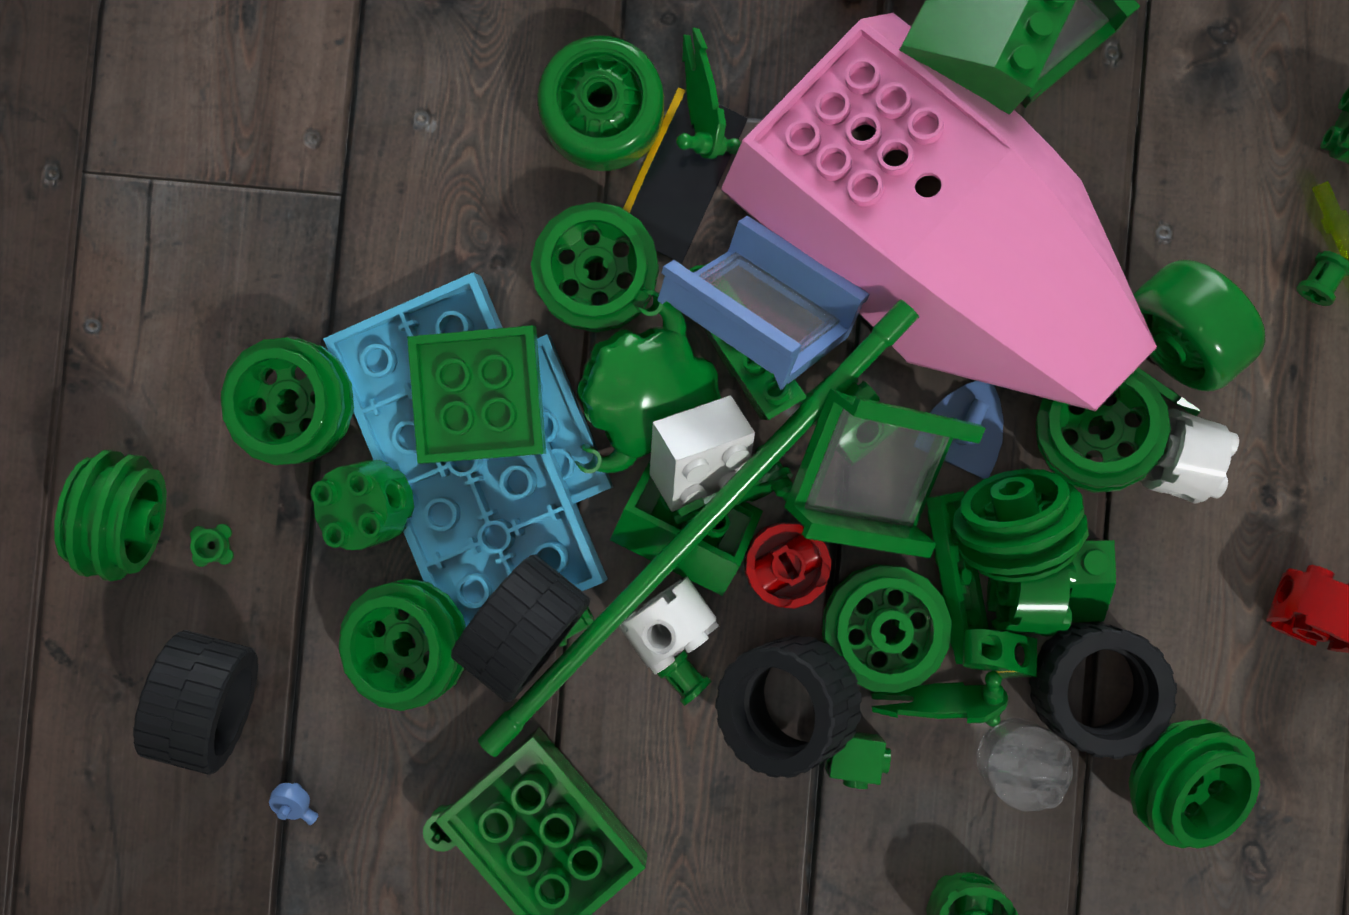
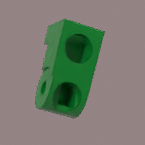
[963,629,1037,679]

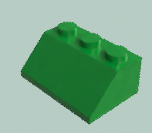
[610,459,763,596]

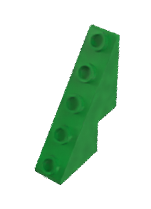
[689,261,807,420]

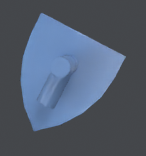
[912,381,1004,479]

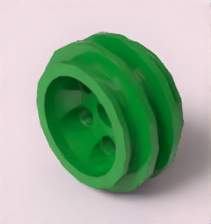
[531,202,659,333]
[221,337,354,465]
[1035,370,1171,493]
[54,450,167,581]
[953,469,1089,583]
[822,564,952,693]
[338,579,466,711]
[1128,719,1260,849]

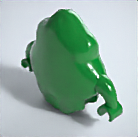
[574,288,722,473]

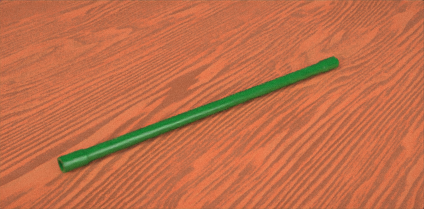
[478,299,919,757]

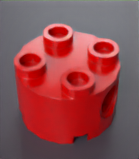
[744,522,831,609]
[1266,565,1349,653]

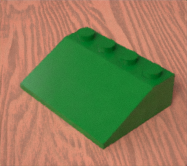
[899,0,1076,115]
[436,727,648,915]

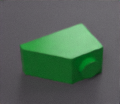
[1068,538,1116,622]

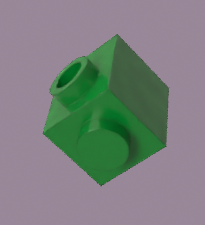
[825,732,891,789]

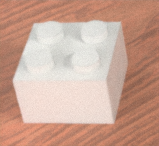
[650,395,755,512]

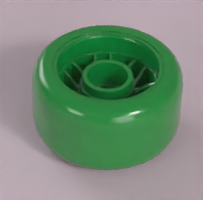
[537,35,664,171]
[1133,260,1265,392]

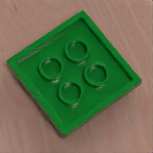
[407,325,546,464]

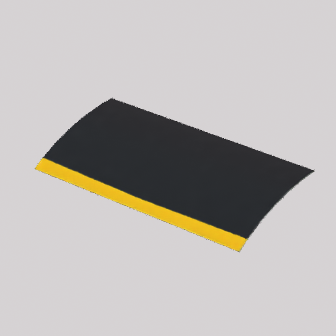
[623,87,748,263]

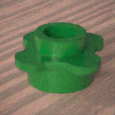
[190,524,234,567]

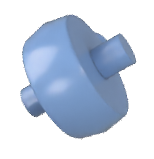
[269,783,318,825]

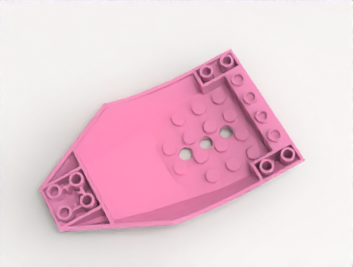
[721,13,1157,411]

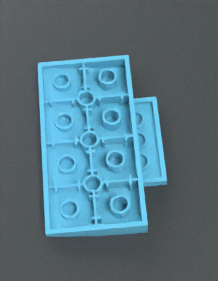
[323,272,613,627]

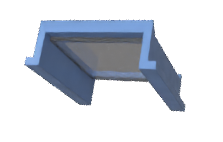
[657,216,870,390]

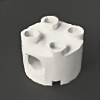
[1141,408,1239,504]
[619,577,719,674]

